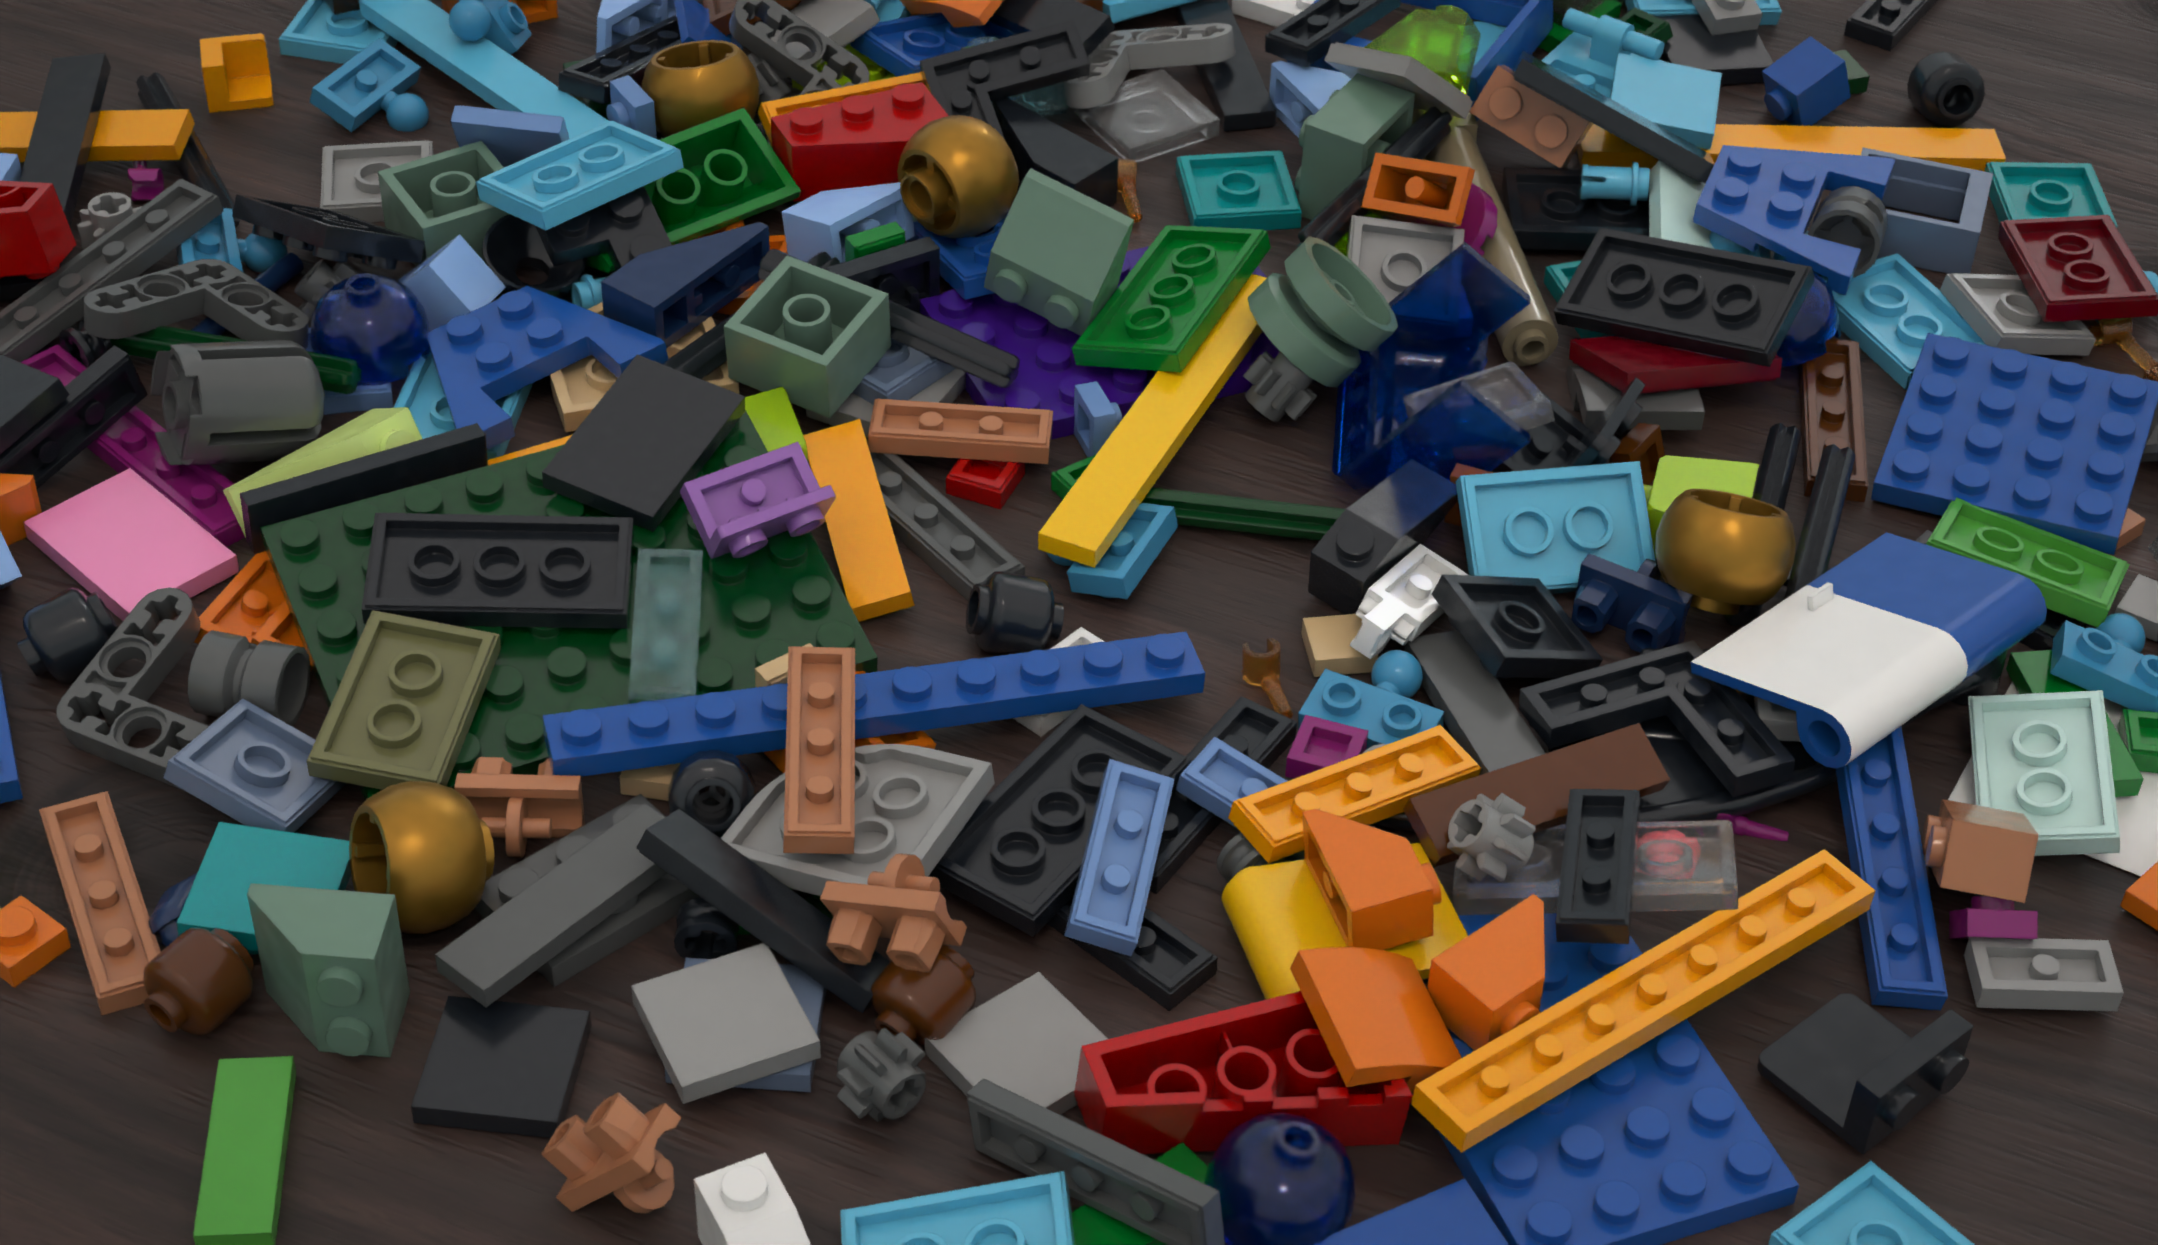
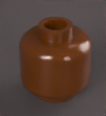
[143,928,254,1035]
[871,944,976,1046]

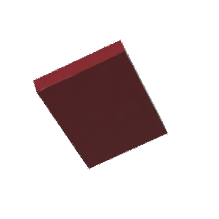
[1998,215,2158,322]
[1569,336,1782,393]

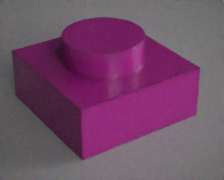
[1285,715,1369,779]
[1949,896,2038,940]

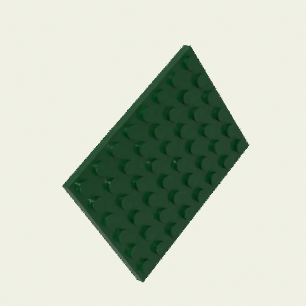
[260,410,878,801]

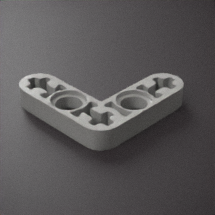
[1063,23,1236,108]

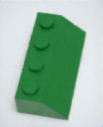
[586,108,801,273]

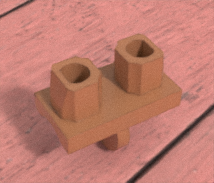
[454,757,585,858]
[820,853,967,973]
[542,1092,682,1214]

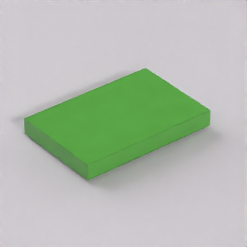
[1926,497,2130,627]

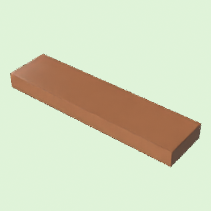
[783,646,855,854]
[39,791,161,1016]

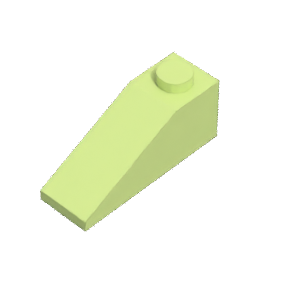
[223,407,422,538]

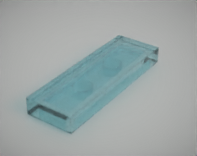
[628,549,703,704]

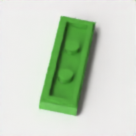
[193,1056,296,1245]

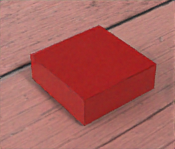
[946,458,1025,510]

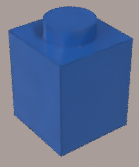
[1762,36,1851,126]

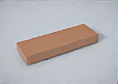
[868,398,1053,464]

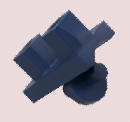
[1571,553,1693,652]

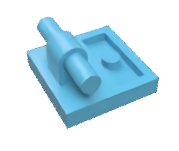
[1541,8,1665,98]

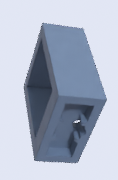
[1861,148,1993,274]

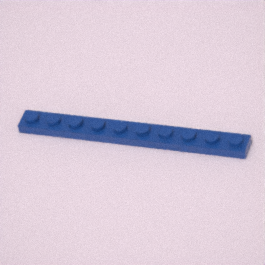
[543,631,1205,776]

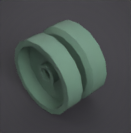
[1248,236,1398,387]

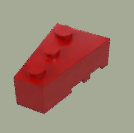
[771,82,949,201]

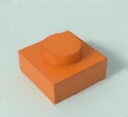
[0,895,71,988]

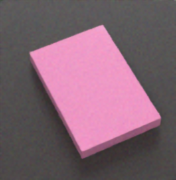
[23,468,240,621]

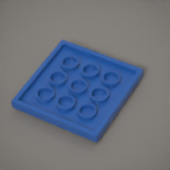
[1871,333,2158,555]

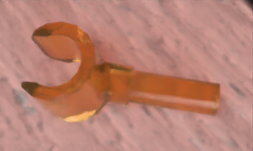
[1117,159,1143,223]
[2088,318,2158,375]
[1242,638,1293,719]

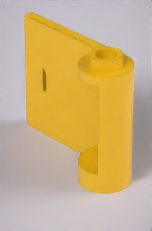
[1222,842,1468,999]

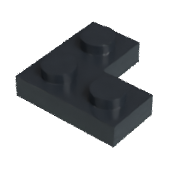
[535,186,672,271]

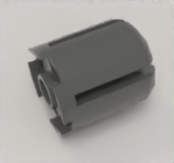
[151,340,325,465]

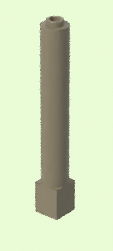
[1412,89,1558,366]

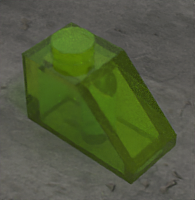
[1364,5,1481,94]

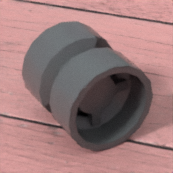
[1808,186,1888,278]
[188,630,311,726]

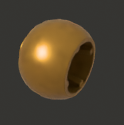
[642,40,759,137]
[898,115,1019,238]
[1655,489,1796,615]
[349,781,494,934]

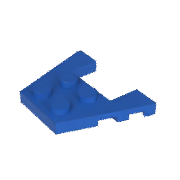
[1693,145,1895,295]
[426,286,668,450]

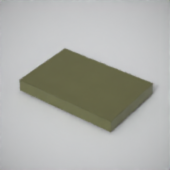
[307,610,501,790]

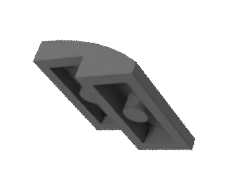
[1566,366,1705,430]

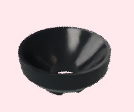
[482,214,587,299]

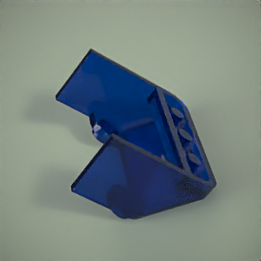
[1332,242,1530,490]

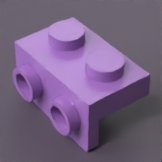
[680,442,836,559]

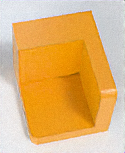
[200,33,274,113]

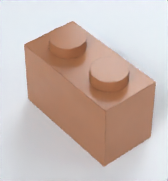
[1469,65,1593,169]
[1921,799,2038,903]

